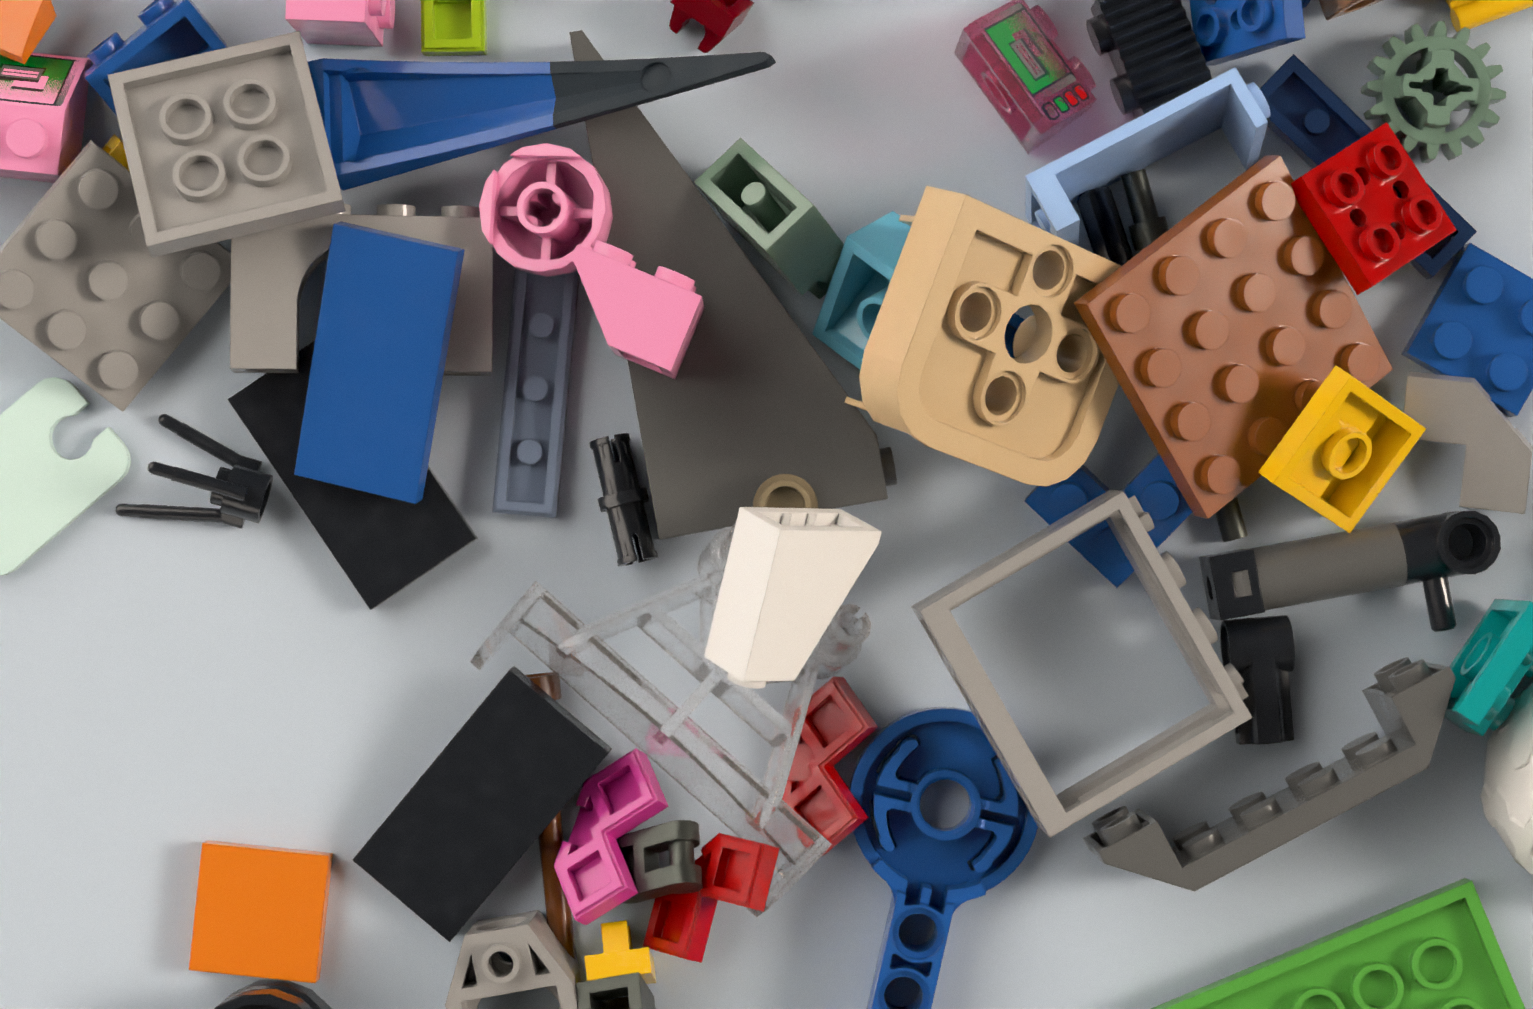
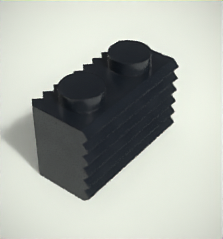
[1086,0,1212,119]

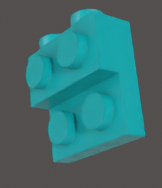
[1444,599,1533,736]

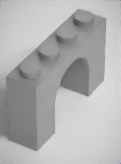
[230,204,493,376]

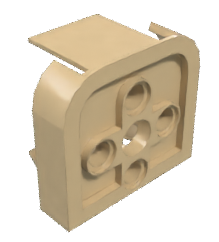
[844,186,1121,487]

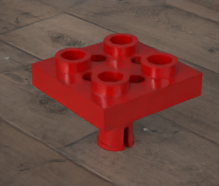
[1291,122,1457,295]

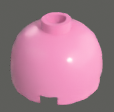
[479,143,613,277]

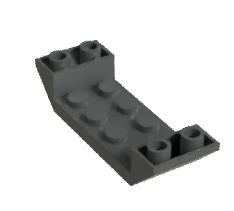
[1083,657,1456,892]

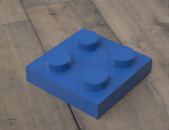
[1401,243,1533,417]

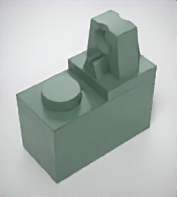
[694,137,844,299]

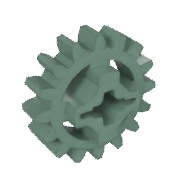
[1361,21,1506,163]

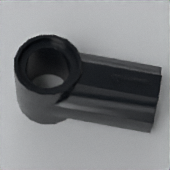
[1220,615,1295,745]

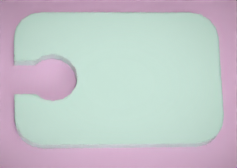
[0,377,131,576]

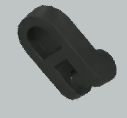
[617,820,703,904]

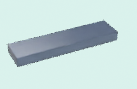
[492,268,580,518]

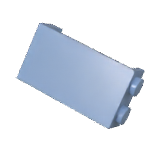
[1025,67,1271,246]

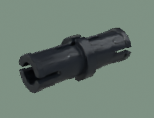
[589,433,658,567]

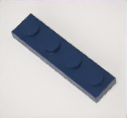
[1260,54,1477,280]

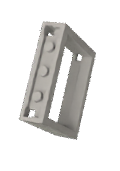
[911,489,1252,838]

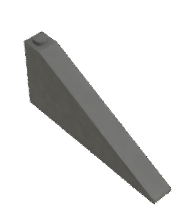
[569,30,897,540]

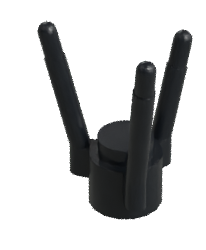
[115,414,273,529]

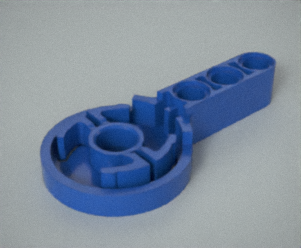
[849,707,1038,1009]

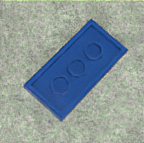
[294,221,465,504]

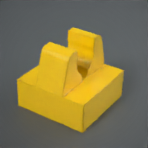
[584,920,656,984]

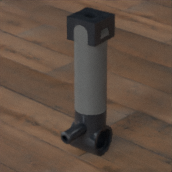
[1199,511,1501,632]

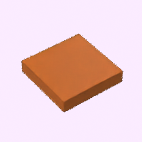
[189,840,333,983]

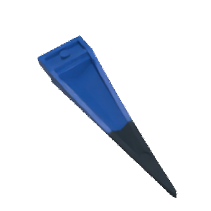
[307,52,776,191]

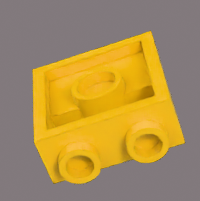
[1258,365,1426,533]

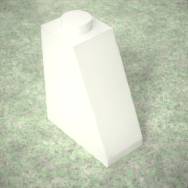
[704,507,882,689]

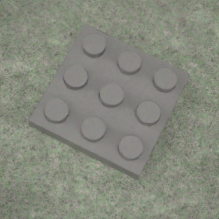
[108,31,346,258]
[0,140,231,412]

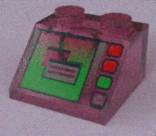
[954,0,1097,154]

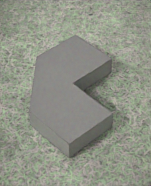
[1404,372,1533,514]

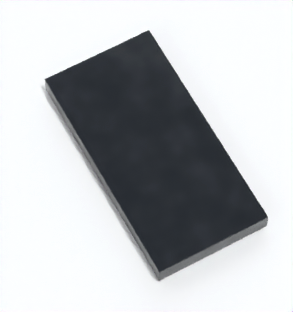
[228,340,478,610]
[353,666,612,942]

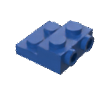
[85,0,227,116]

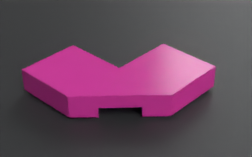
[554,748,669,925]

